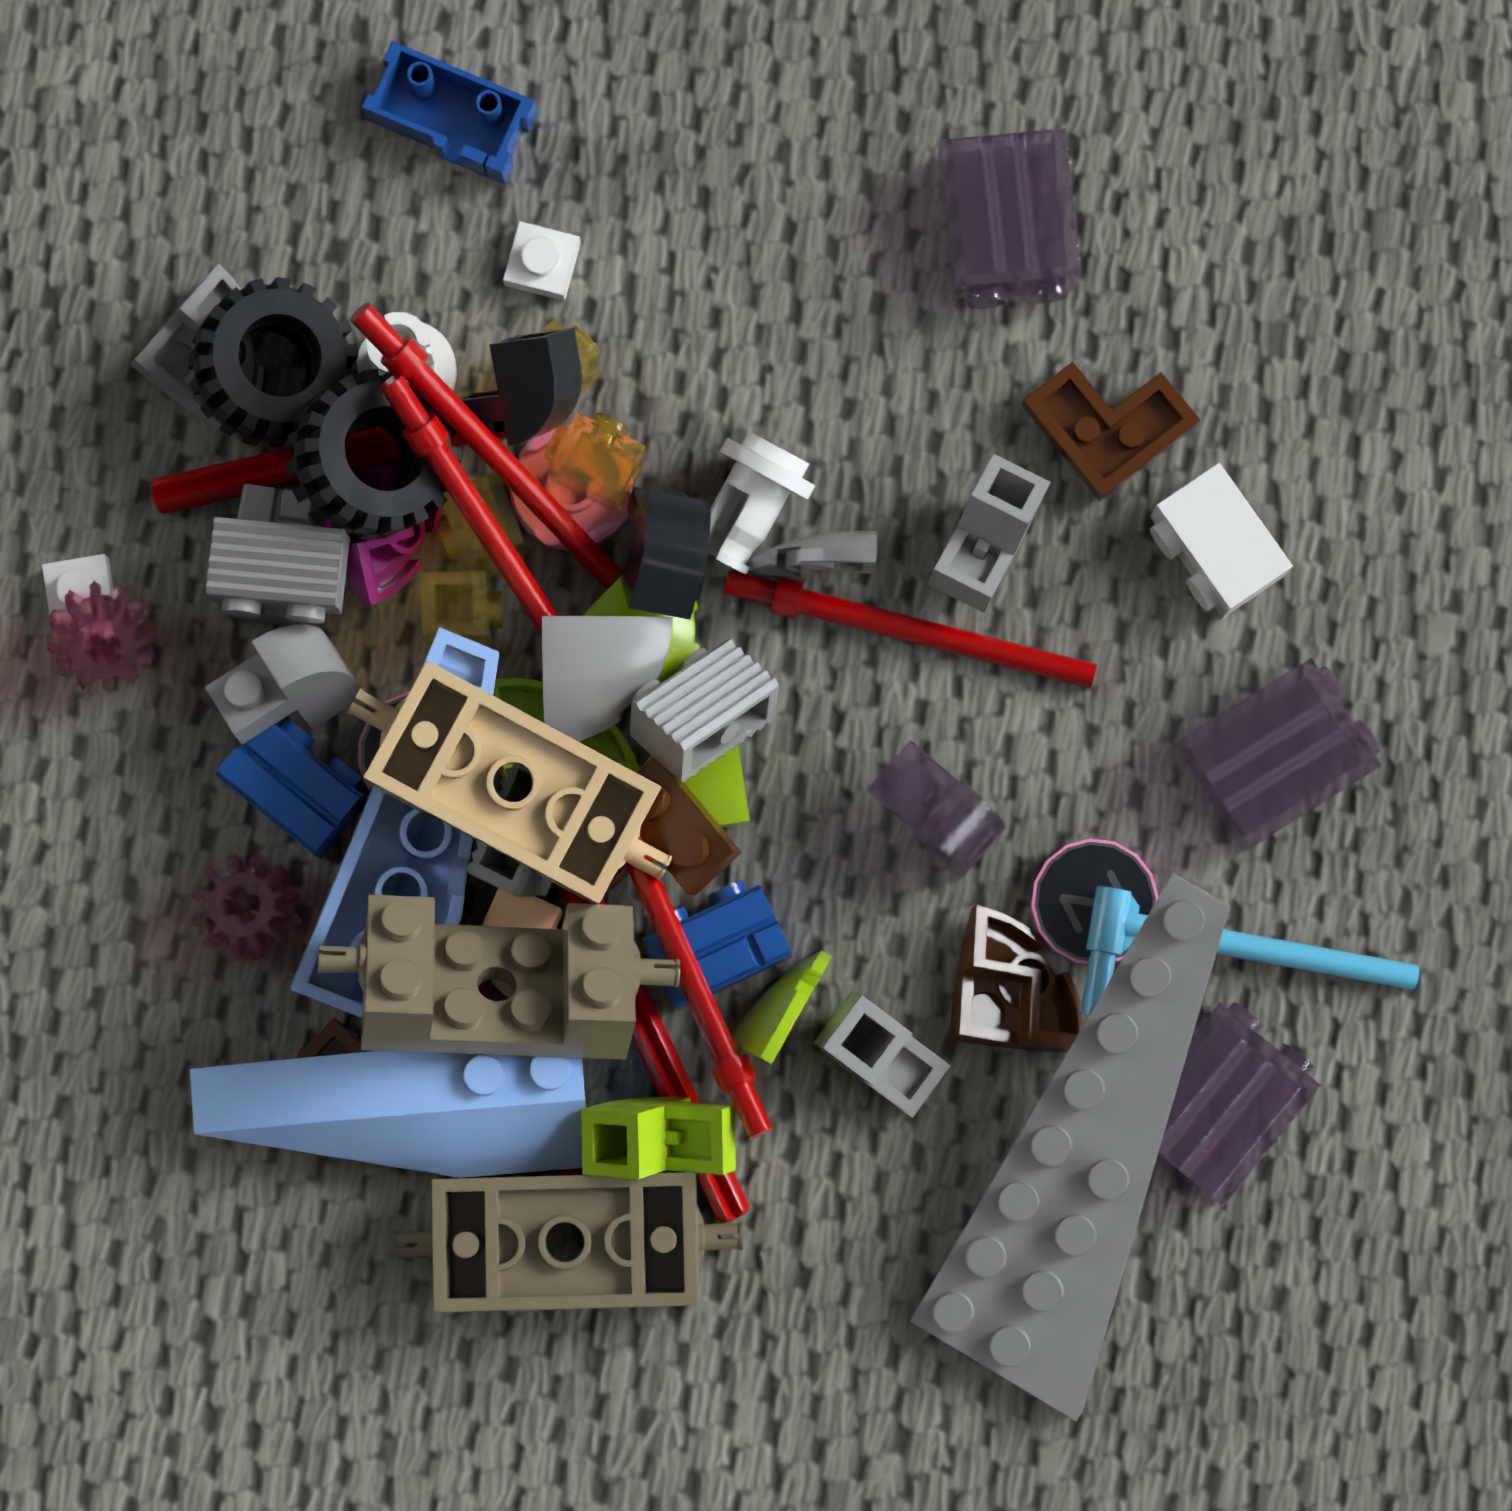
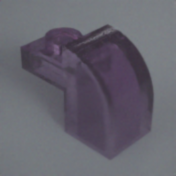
[868,740,1006,879]

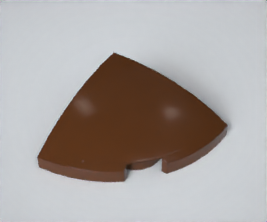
[949,905,1086,1052]

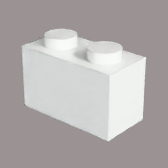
[1150,462,1293,619]

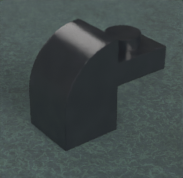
[445,328,582,447]
[621,485,711,620]

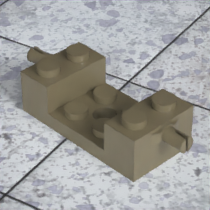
[318,894,680,1060]
[392,1172,743,1313]

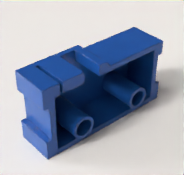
[362,41,537,184]

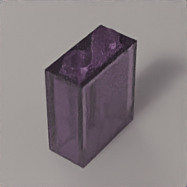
[937,128,1082,309]
[1175,658,1382,853]
[1157,1002,1321,1207]

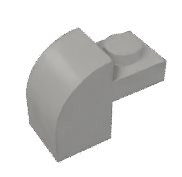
[927,454,1051,613]
[205,624,361,745]
[813,991,950,1118]

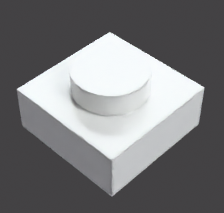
[503,221,581,301]
[42,554,118,629]

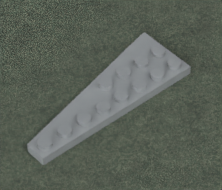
[910,873,1230,1422]

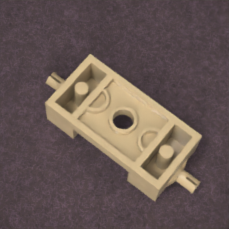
[347,660,672,904]

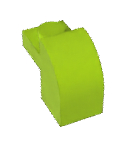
[581,1097,736,1179]

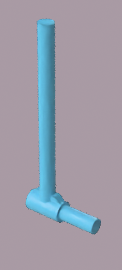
[1080,886,1419,1016]

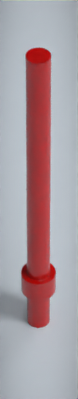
[350,302,623,590]
[379,373,559,636]
[723,569,1097,688]
[625,835,773,1140]

